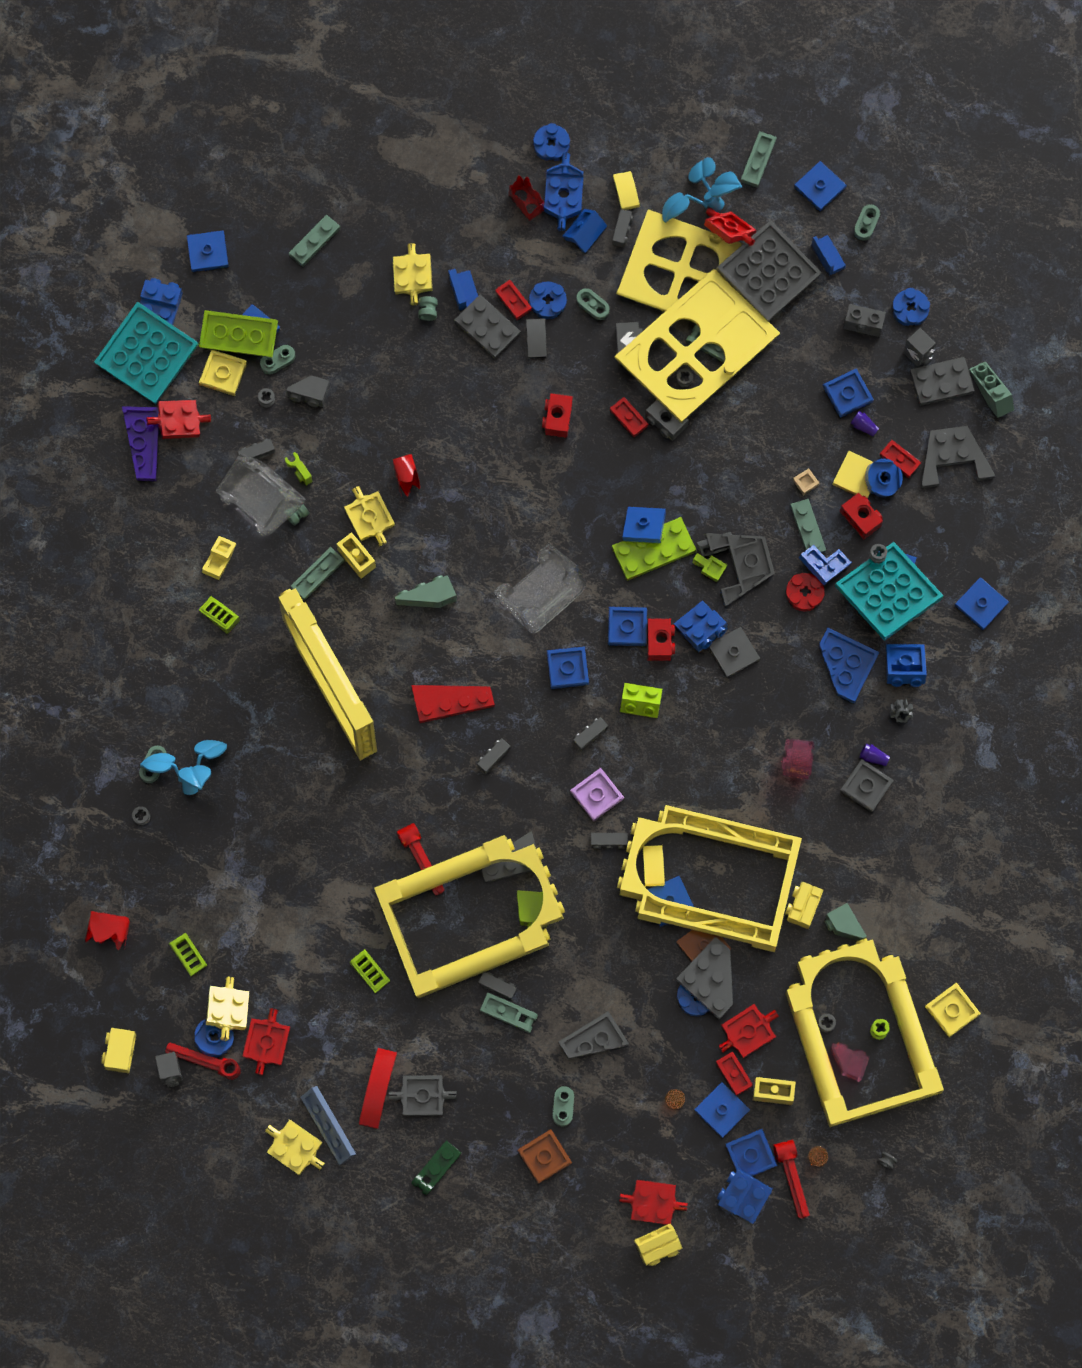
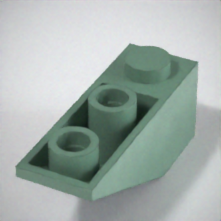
[969,361,1014,418]
[395,575,457,608]

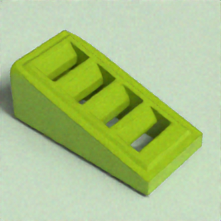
[199,596,240,634]
[169,933,207,976]
[350,949,390,994]

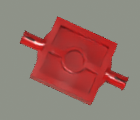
[704,208,756,246]
[146,400,211,439]
[718,1004,779,1058]
[243,1008,290,1075]
[619,1180,688,1225]

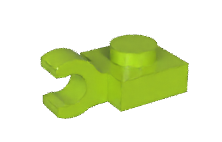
[285,452,313,486]
[692,553,727,582]

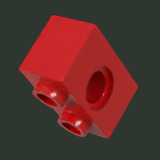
[542,393,573,438]
[840,493,883,540]
[647,619,675,661]

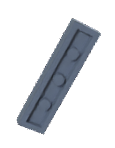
[301,1086,356,1165]

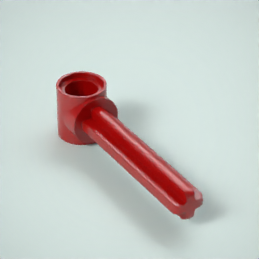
[396,823,445,895]
[165,1043,241,1080]
[773,1140,809,1219]

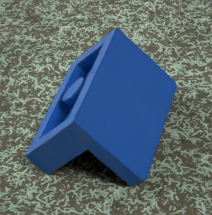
[563,209,607,252]
[811,235,846,276]
[448,268,478,311]

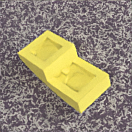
[613,171,640,210]
[202,536,236,580]
[643,845,665,887]

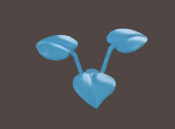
[662,157,742,223]
[140,740,227,795]

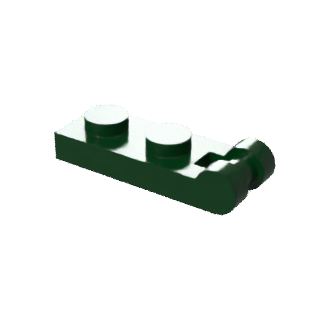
[411,1140,462,1196]

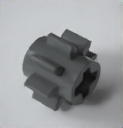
[890,699,913,723]

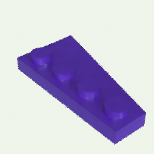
[122,406,159,481]

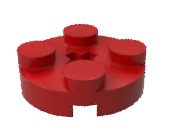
[786,573,824,611]

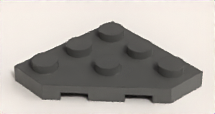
[676,937,733,1020]

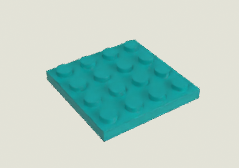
[94,302,199,405]
[835,542,943,641]

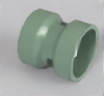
[418,296,438,321]
[283,499,309,526]

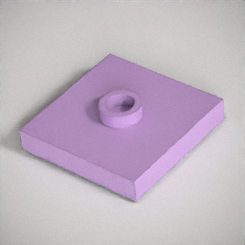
[570,768,624,822]

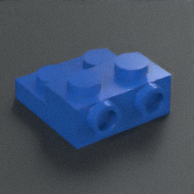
[140,278,182,325]
[674,600,728,652]
[886,644,927,687]
[717,1169,773,1224]

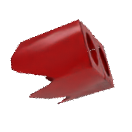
[508,175,544,221]
[393,454,420,497]
[85,911,130,950]

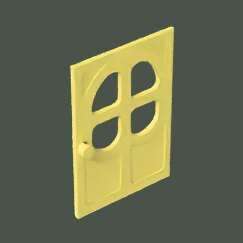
[616,210,744,311]
[614,269,780,423]

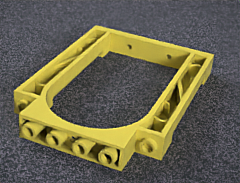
[278,588,377,761]
[617,805,802,952]
[374,835,565,998]
[785,939,944,1128]

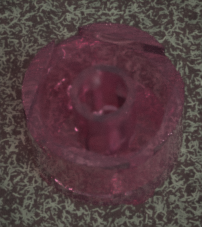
[782,738,815,780]

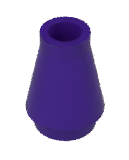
[850,411,879,437]
[860,744,890,766]

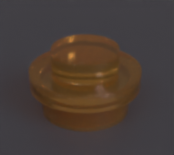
[665,1089,685,1109]
[808,1146,828,1166]

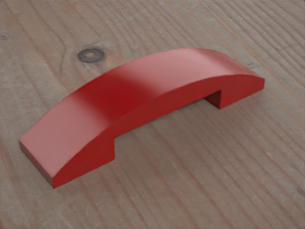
[359,1048,397,1129]

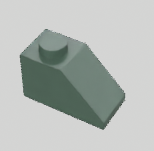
[825,903,867,941]

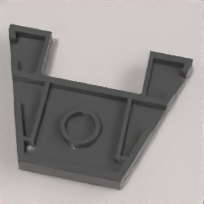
[921,426,995,488]
[705,533,775,606]

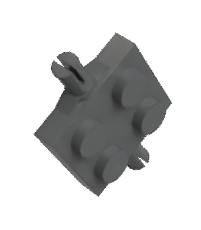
[389,1075,456,1116]

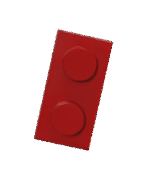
[495,280,532,320]
[610,397,648,437]
[879,440,921,478]
[716,1052,753,1096]

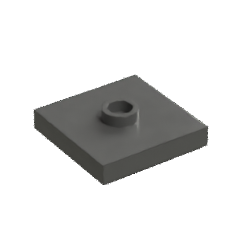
[708,627,760,678]
[840,759,894,812]

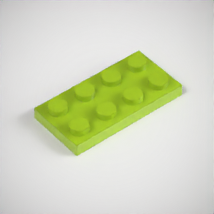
[199,310,278,358]
[612,517,696,581]

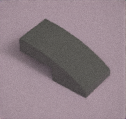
[526,319,547,357]

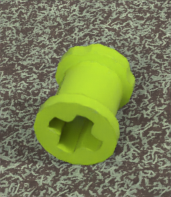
[870,1019,889,1040]

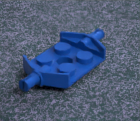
[544,152,584,231]

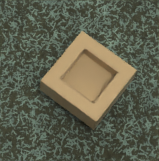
[793,468,819,495]

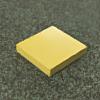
[199,349,247,396]
[832,451,873,498]
[925,983,981,1038]

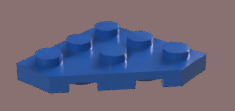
[819,628,879,703]

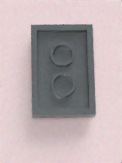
[454,294,521,359]
[910,357,975,406]

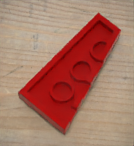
[411,685,495,723]

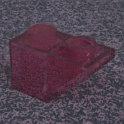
[830,1042,870,1082]

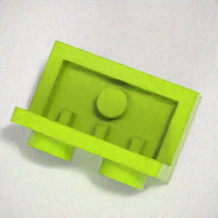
[620,683,662,718]

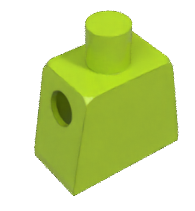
[517,890,547,929]

